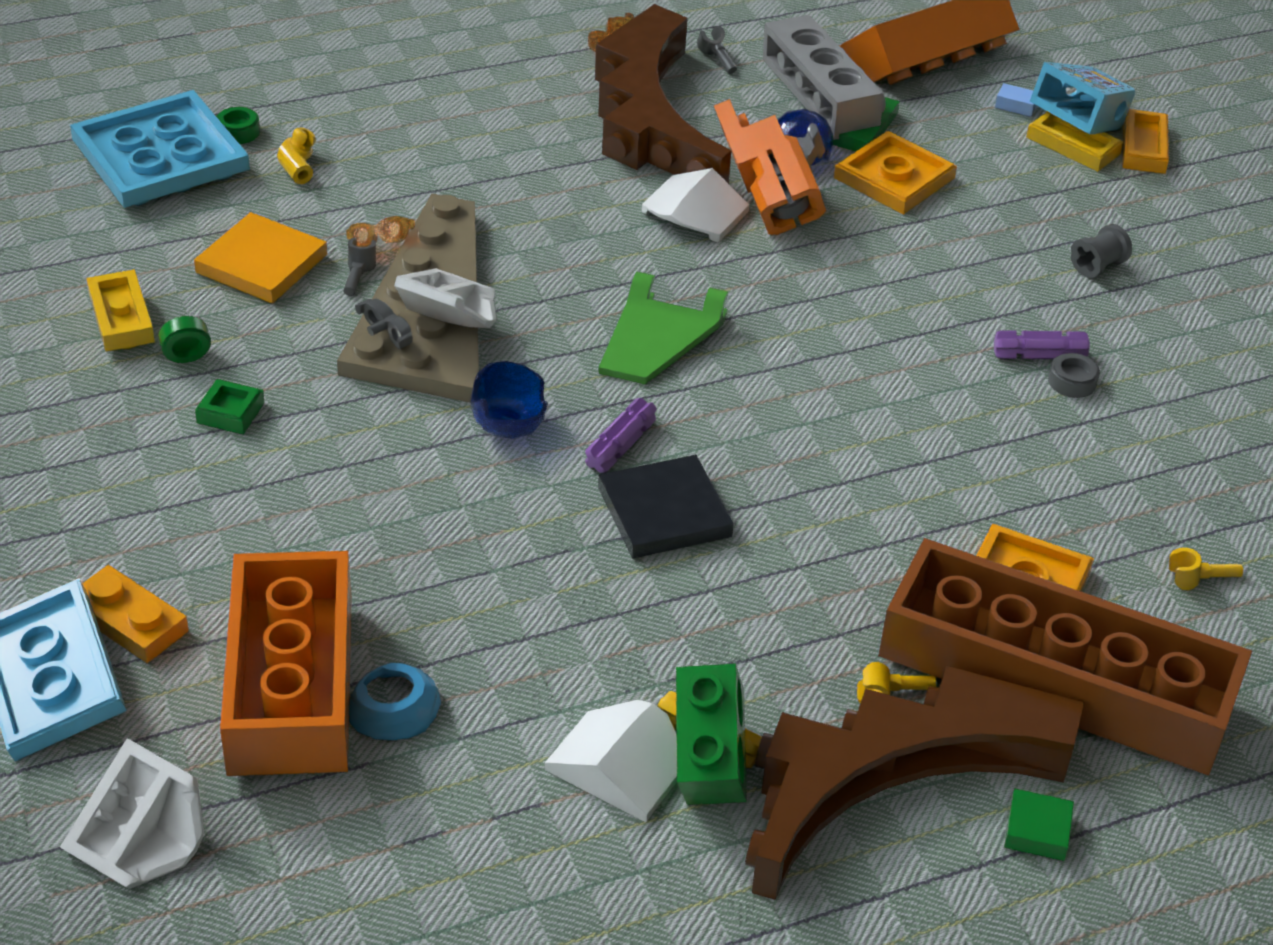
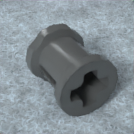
[1071,224,1133,278]

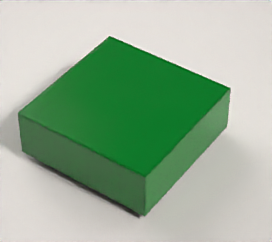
[195,379,265,435]
[1004,788,1074,861]

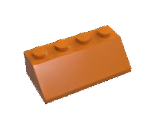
[839,0,1020,85]

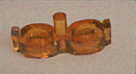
[588,12,634,52]
[346,216,415,247]

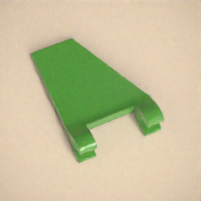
[599,271,728,384]

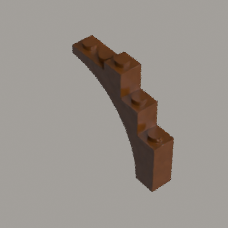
[595,4,732,184]
[745,666,1084,900]

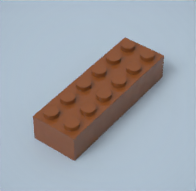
[878,538,1253,776]

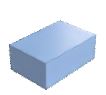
[995,83,1037,117]

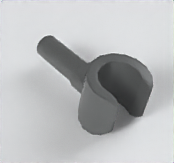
[697,26,737,74]
[344,238,376,296]

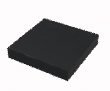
[598,455,734,559]

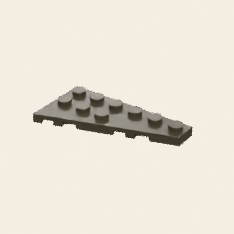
[337,194,479,404]

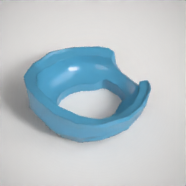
[349,663,441,740]

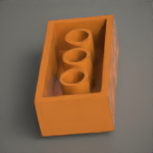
[220,551,352,776]

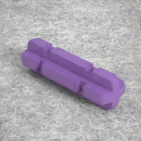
[994,330,1090,360]
[585,398,657,473]

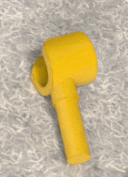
[1169,547,1244,591]
[857,662,936,703]

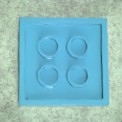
[70,90,250,208]

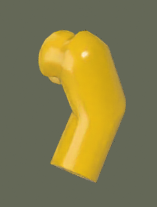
[277,127,316,185]

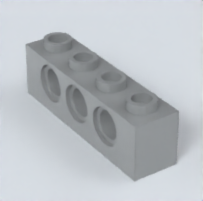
[763,15,886,140]

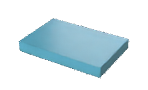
[0,579,127,761]

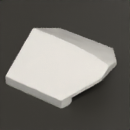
[642,168,749,242]
[394,268,497,328]
[545,700,677,822]
[60,738,204,889]

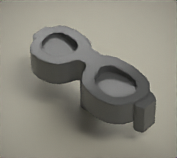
[355,298,413,349]

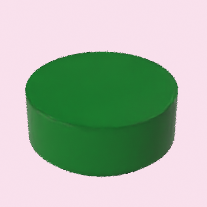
[216,107,260,144]
[158,316,211,363]

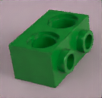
[676,664,747,805]

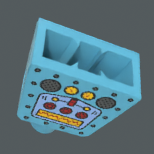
[1029,62,1135,134]

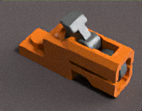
[714,99,826,235]

